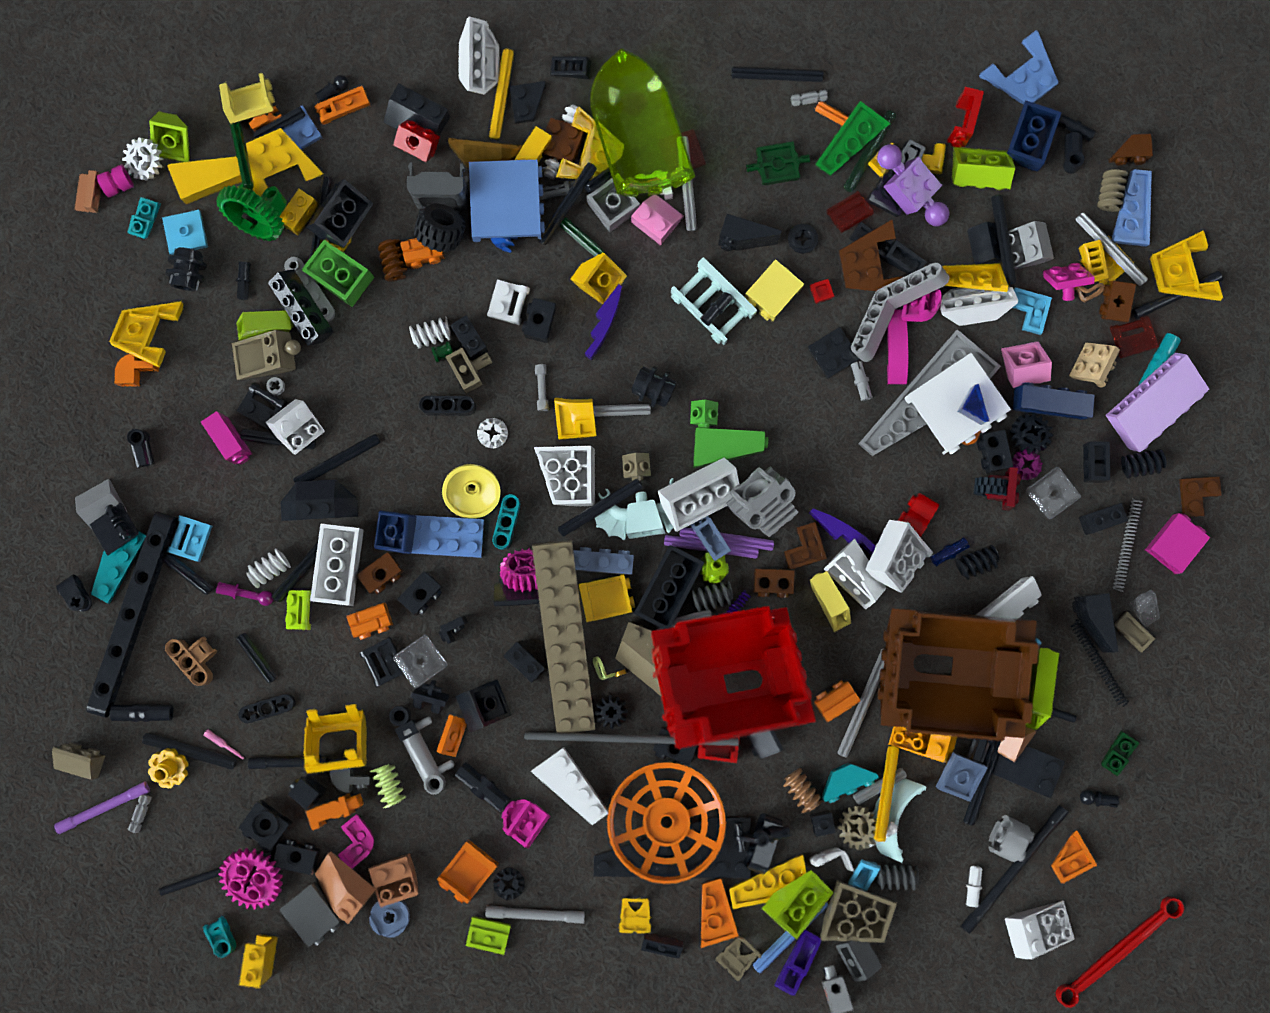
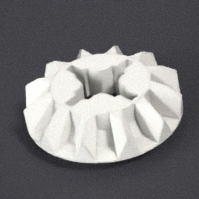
[477,418,508,448]

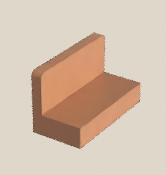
[75,170,101,213]

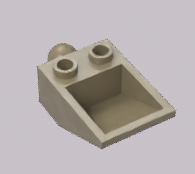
[232,330,301,380]

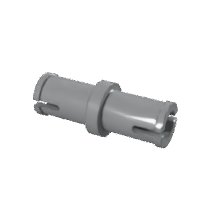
[850,361,873,401]

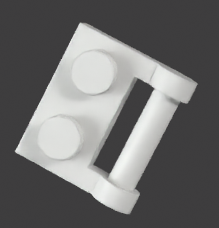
[487,280,530,325]

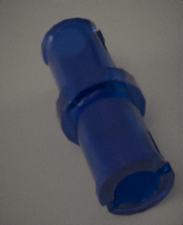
[930,538,970,567]

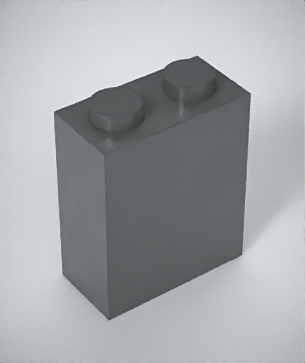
[279,881,341,947]

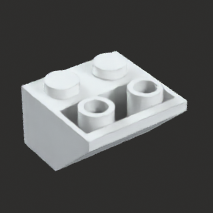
[266,399,325,455]

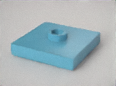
[162,210,208,255]

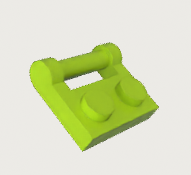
[285,590,311,630]

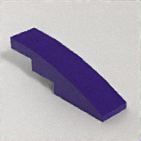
[585,284,622,361]
[809,509,876,556]

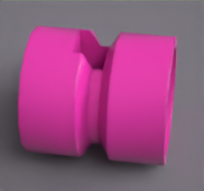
[97,164,134,198]

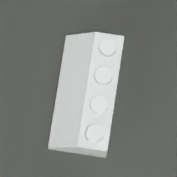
[658,458,740,532]
[310,524,364,606]
[976,576,1042,619]

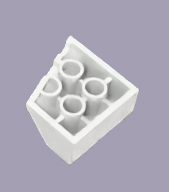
[534,446,595,506]

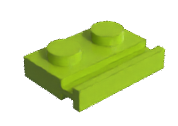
[466,916,511,955]

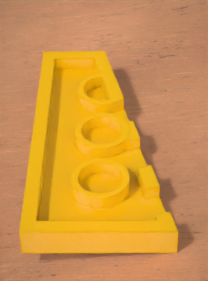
[729,854,806,909]

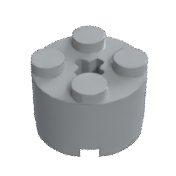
[988,815,1034,862]

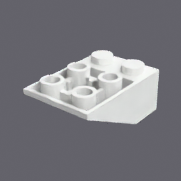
[1005,901,1075,959]

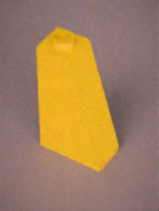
[167,156,242,204]

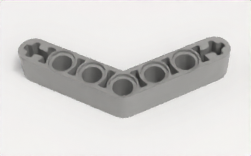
[851,263,949,362]

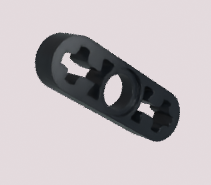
[239,694,295,723]

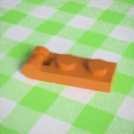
[315,86,370,125]

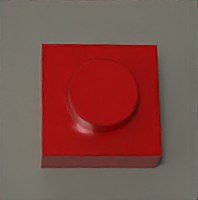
[809,279,834,304]

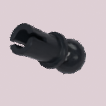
[315,75,349,102]
[1080,790,1119,808]

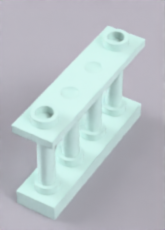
[671,257,757,345]

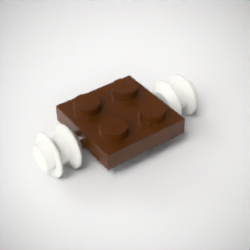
[542,105,586,179]

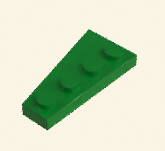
[815,101,890,176]

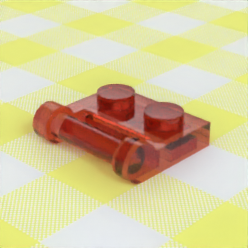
[1110,316,1159,359]

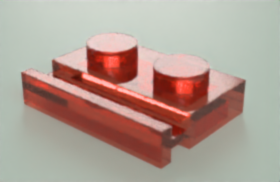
[827,191,873,233]

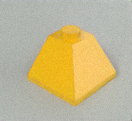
[571,253,627,304]

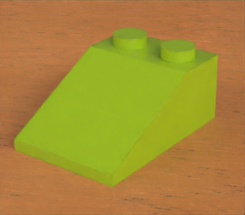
[762,870,834,940]

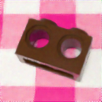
[753,569,794,598]

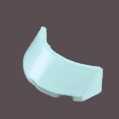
[873,779,927,862]

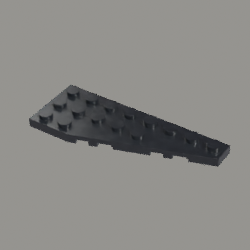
[594,817,751,878]

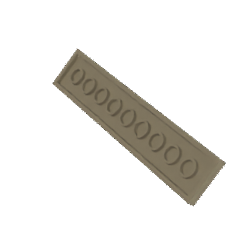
[532,540,595,733]

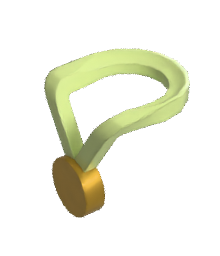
[593,656,626,680]

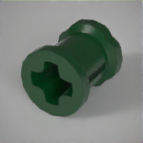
[431,341,453,363]

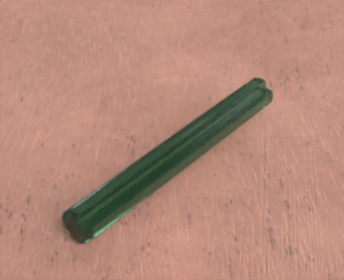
[843,110,896,193]

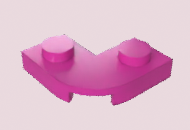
[338,813,374,869]

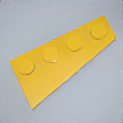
[942,263,1008,292]

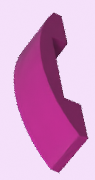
[887,309,908,384]

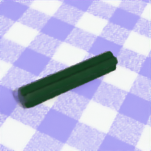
[559,217,605,257]

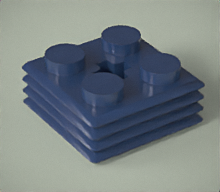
[374,511,417,554]

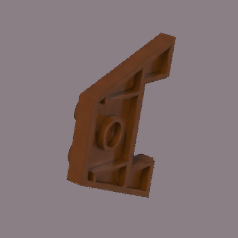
[839,219,903,291]

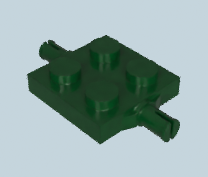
[746,142,810,186]

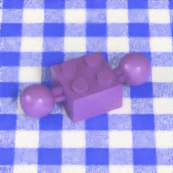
[877,144,949,226]

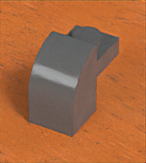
[330,759,373,793]

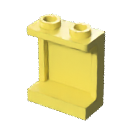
[219,73,275,124]
[745,259,804,321]

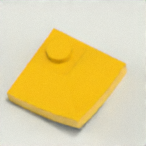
[554,398,596,440]

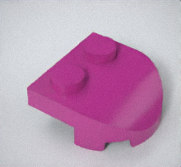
[901,289,942,322]
[502,799,550,849]

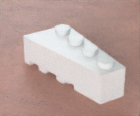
[531,747,608,825]

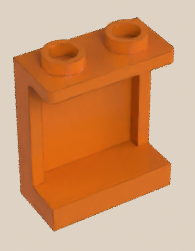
[437,839,499,904]

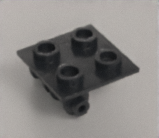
[90,503,139,556]

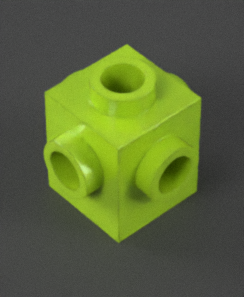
[700,553,729,583]

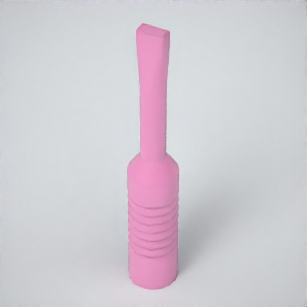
[204,729,245,760]

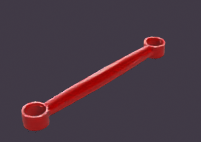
[1056,896,1184,1008]

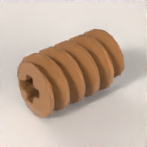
[783,768,823,813]

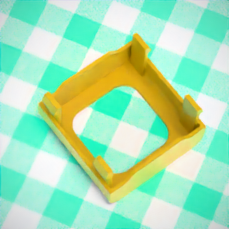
[304,704,367,773]

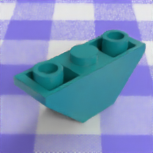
[821,763,879,803]

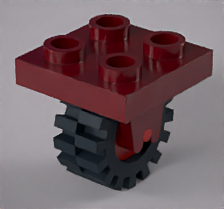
[974,467,1021,511]

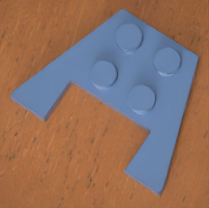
[979,30,1058,105]

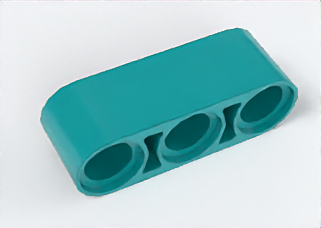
[492,494,521,550]

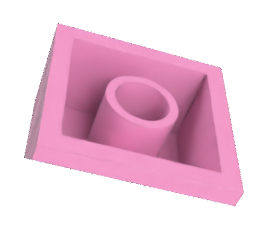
[631,193,684,245]
[1001,342,1052,388]

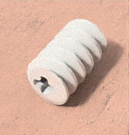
[409,318,451,349]
[246,549,291,588]

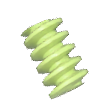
[370,764,406,808]

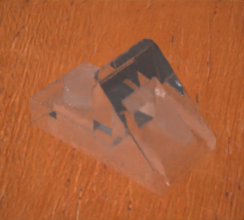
[1128,590,1160,628]

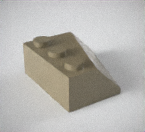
[615,622,661,696]
[820,880,897,942]

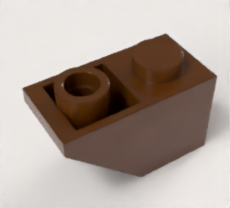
[1109,134,1153,165]

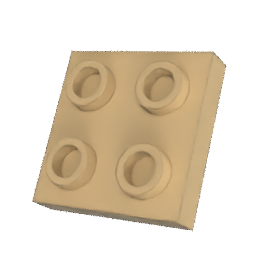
[1069,343,1120,388]

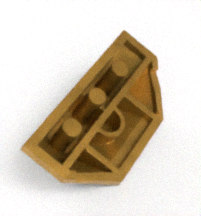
[448,138,523,168]

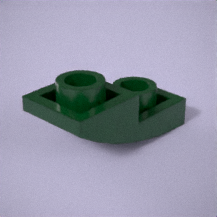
[1101,730,1139,776]

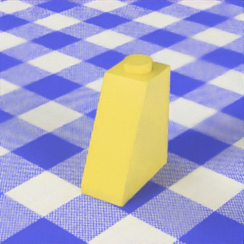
[810,571,851,632]

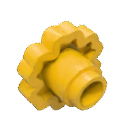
[148,748,189,788]

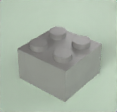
[587,175,640,232]

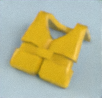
[619,898,651,934]

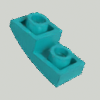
[127,197,161,239]

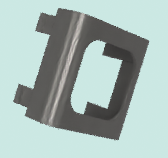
[407,162,470,211]

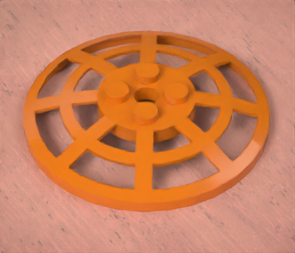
[607,762,726,884]

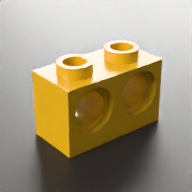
[280,189,318,235]

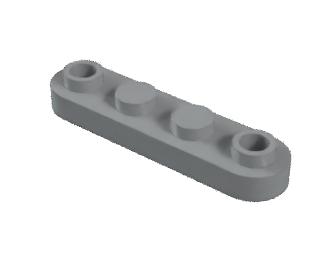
[284,257,335,322]

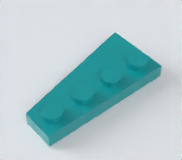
[91,531,147,604]

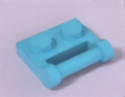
[167,515,212,562]

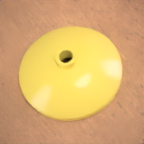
[442,464,500,519]

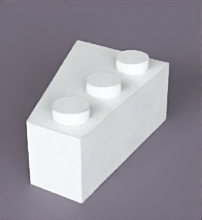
[824,539,887,609]

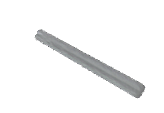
[838,648,884,757]

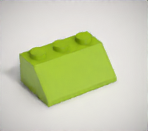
[952,147,1015,190]

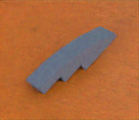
[690,516,731,561]

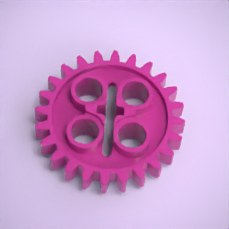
[219,848,283,910]

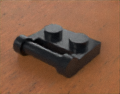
[236,382,287,430]
[359,637,407,688]

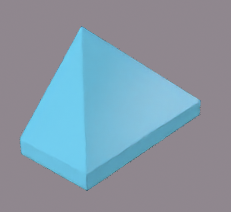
[848,860,880,891]

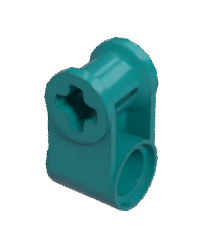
[203,916,236,958]

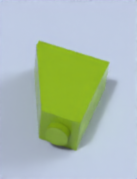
[237,311,293,341]

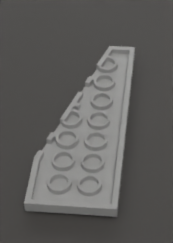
[858,330,1001,456]

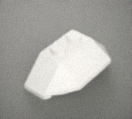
[459,17,499,94]
[939,287,1018,326]

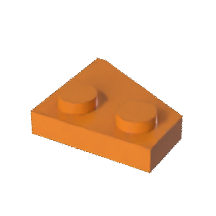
[1051,831,1097,884]

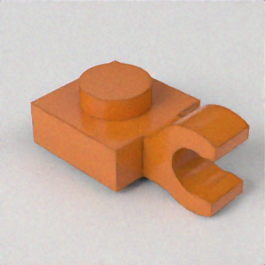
[249,106,281,131]

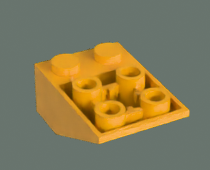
[888,726,957,763]

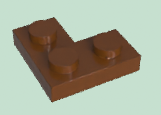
[1179,477,1222,517]
[784,522,827,570]

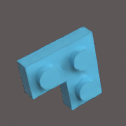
[1012,287,1052,335]

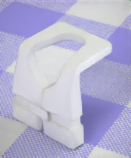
[809,848,854,872]

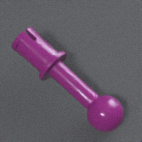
[216,582,273,606]

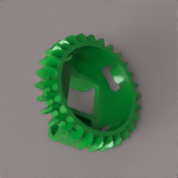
[216,184,287,241]

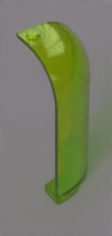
[590,48,695,197]

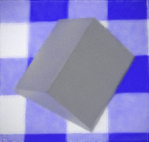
[75,479,127,529]

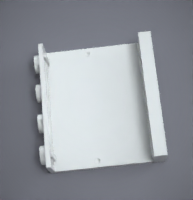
[904,353,1011,455]

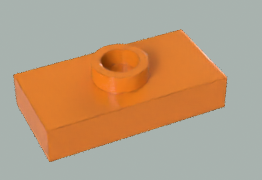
[436,714,467,757]

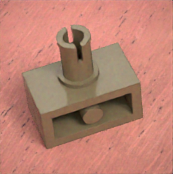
[446,348,492,394]

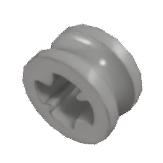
[266,377,285,395]

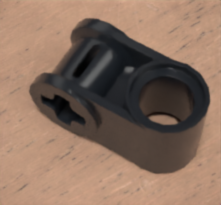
[56,574,92,612]

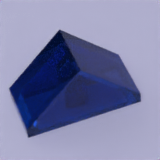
[957,384,989,425]

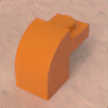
[114,354,159,387]

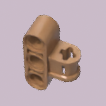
[165,636,217,686]

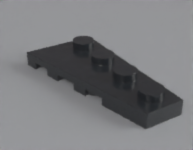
[866,139,926,217]

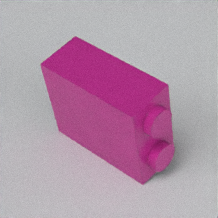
[201,411,252,465]
[1145,513,1210,574]

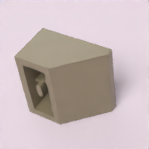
[52,742,105,780]

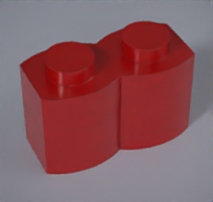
[897,493,939,537]

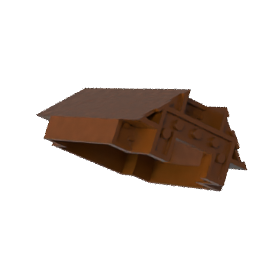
[878,608,1039,741]

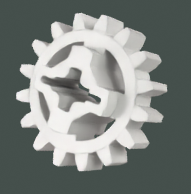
[122,138,163,180]

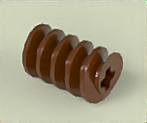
[378,239,408,282]

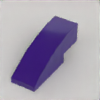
[774,930,821,996]

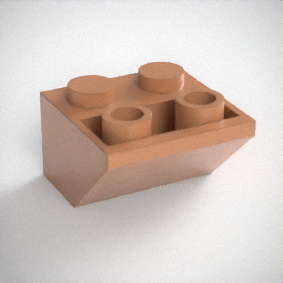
[369,853,419,907]

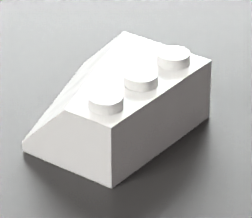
[866,520,933,592]

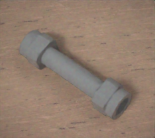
[535,364,549,411]

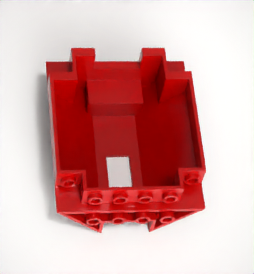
[651,606,816,749]

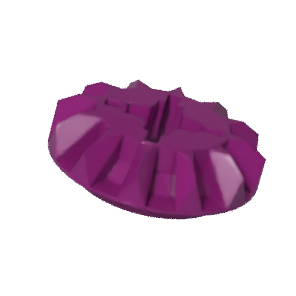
[1012,449,1043,480]

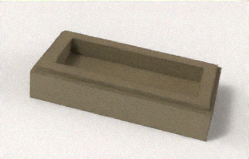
[1114,611,1155,652]

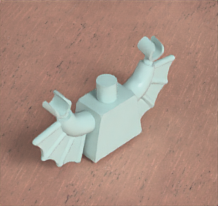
[595,478,674,540]

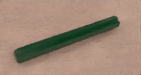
[229,121,254,189]

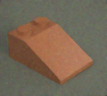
[315,851,376,924]

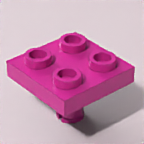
[1043,263,1094,301]

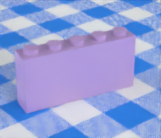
[1106,353,1209,452]

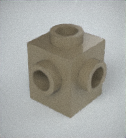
[622,453,651,481]

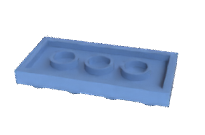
[411,515,484,558]

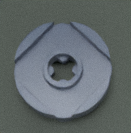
[369,900,410,938]

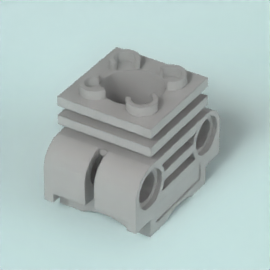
[726,467,799,537]

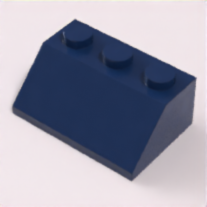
[1007,100,1062,172]

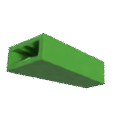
[693,428,768,468]

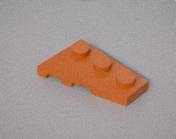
[701,878,739,948]

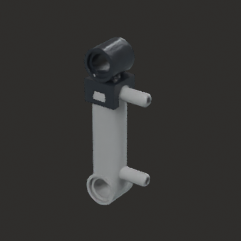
[389,706,454,794]

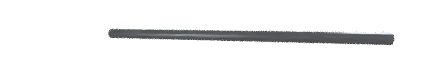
[524,732,739,746]

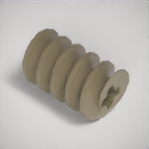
[1097,169,1128,212]

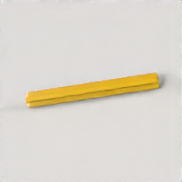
[489,49,514,140]
[874,746,899,842]

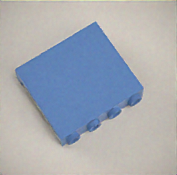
[469,160,545,242]

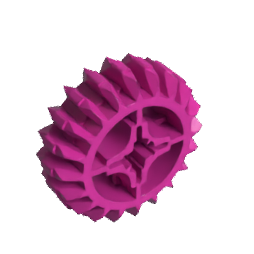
[500,548,538,593]

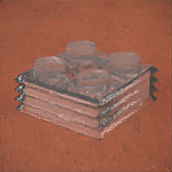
[1026,467,1081,520]
[393,634,448,689]

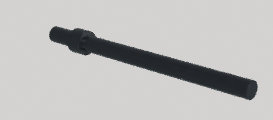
[159,850,274,896]

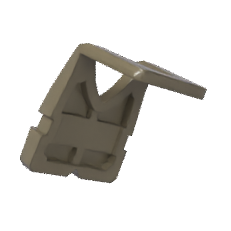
[716,936,762,981]

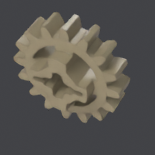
[838,806,877,850]

